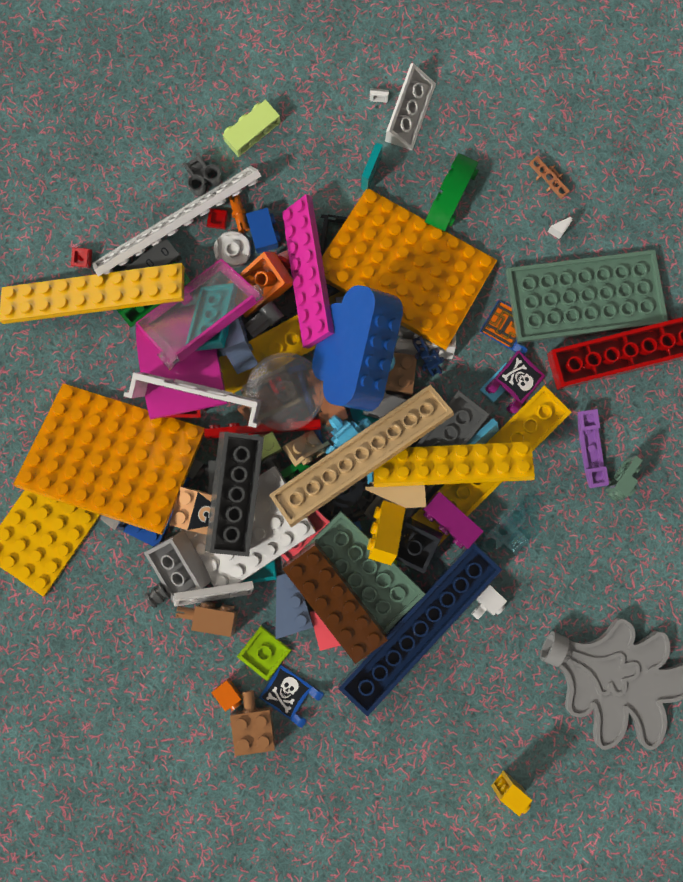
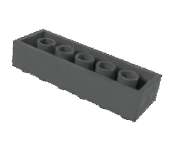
[205,432,264,557]

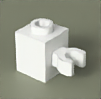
[471,585,507,619]

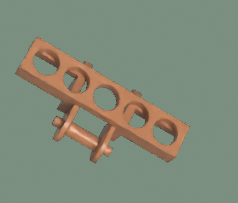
[529,156,570,199]

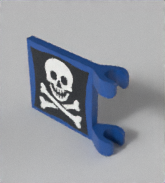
[259,664,324,728]

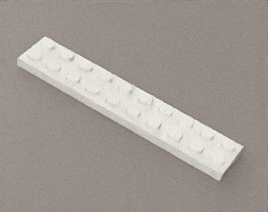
[92,166,261,277]

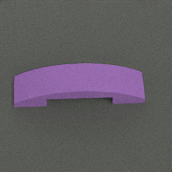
[578,409,609,488]

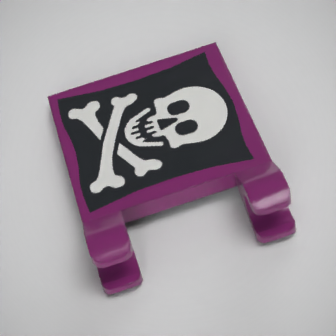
[485,351,545,414]

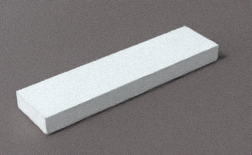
[173,581,254,607]

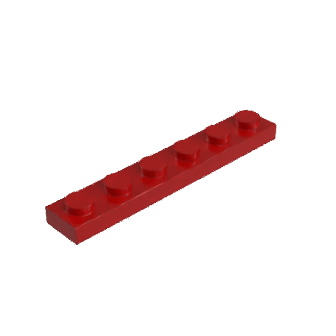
[204,417,321,439]

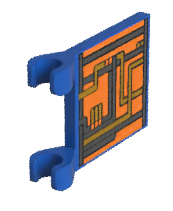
[480,300,528,356]

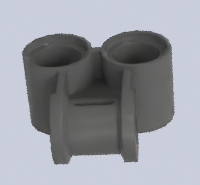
[183,153,222,196]

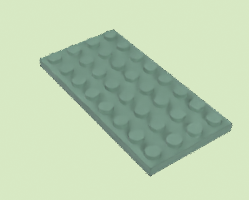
[506,250,668,343]

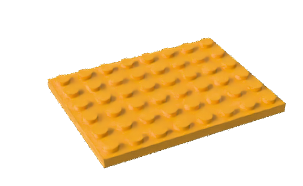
[322,188,497,350]
[13,383,205,535]

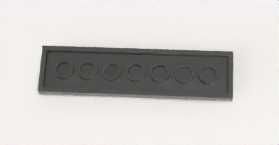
[364,390,490,526]

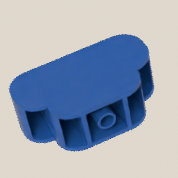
[312,285,403,411]

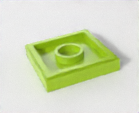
[237,625,292,681]

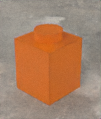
[211,678,243,712]

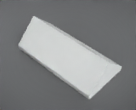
[385,63,436,150]

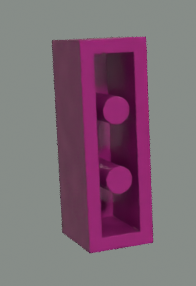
[422,492,484,549]

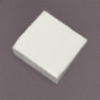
[370,88,389,103]
[547,217,572,239]

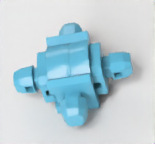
[325,415,372,455]

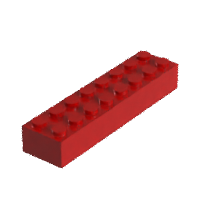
[547,317,683,390]

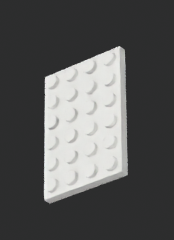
[180,466,317,587]

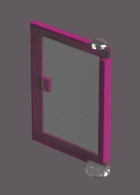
[136,258,264,370]

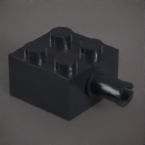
[395,517,444,574]

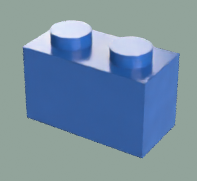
[246,208,281,254]

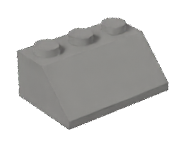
[144,530,212,601]

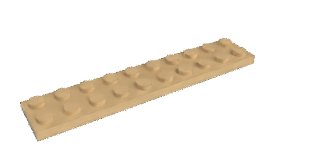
[269,384,454,528]

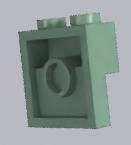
[605,456,643,501]

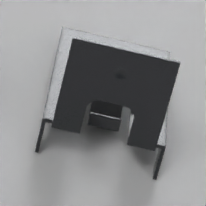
[320,214,347,255]

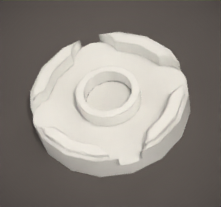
[214,231,251,268]

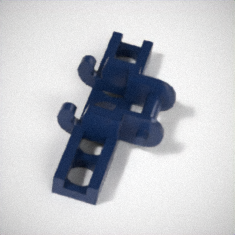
[412,336,444,377]

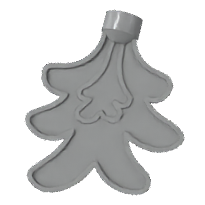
[540,618,683,750]

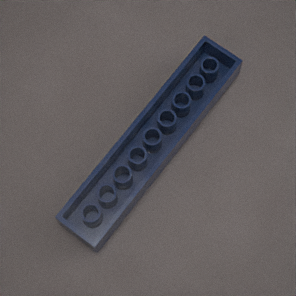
[338,543,502,717]

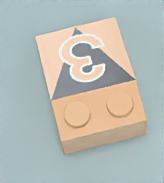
[169,487,212,535]

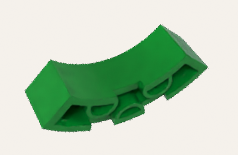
[425,153,479,231]

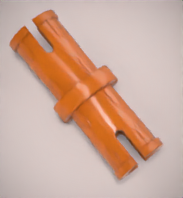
[228,194,250,233]

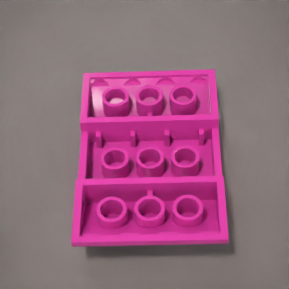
[136,306,227,420]

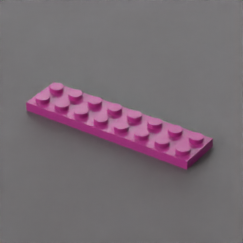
[282,194,334,349]

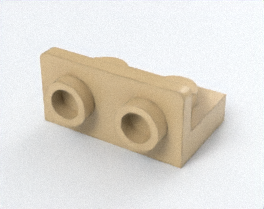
[282,430,330,467]

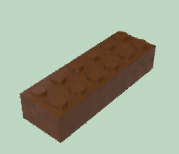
[282,540,388,664]

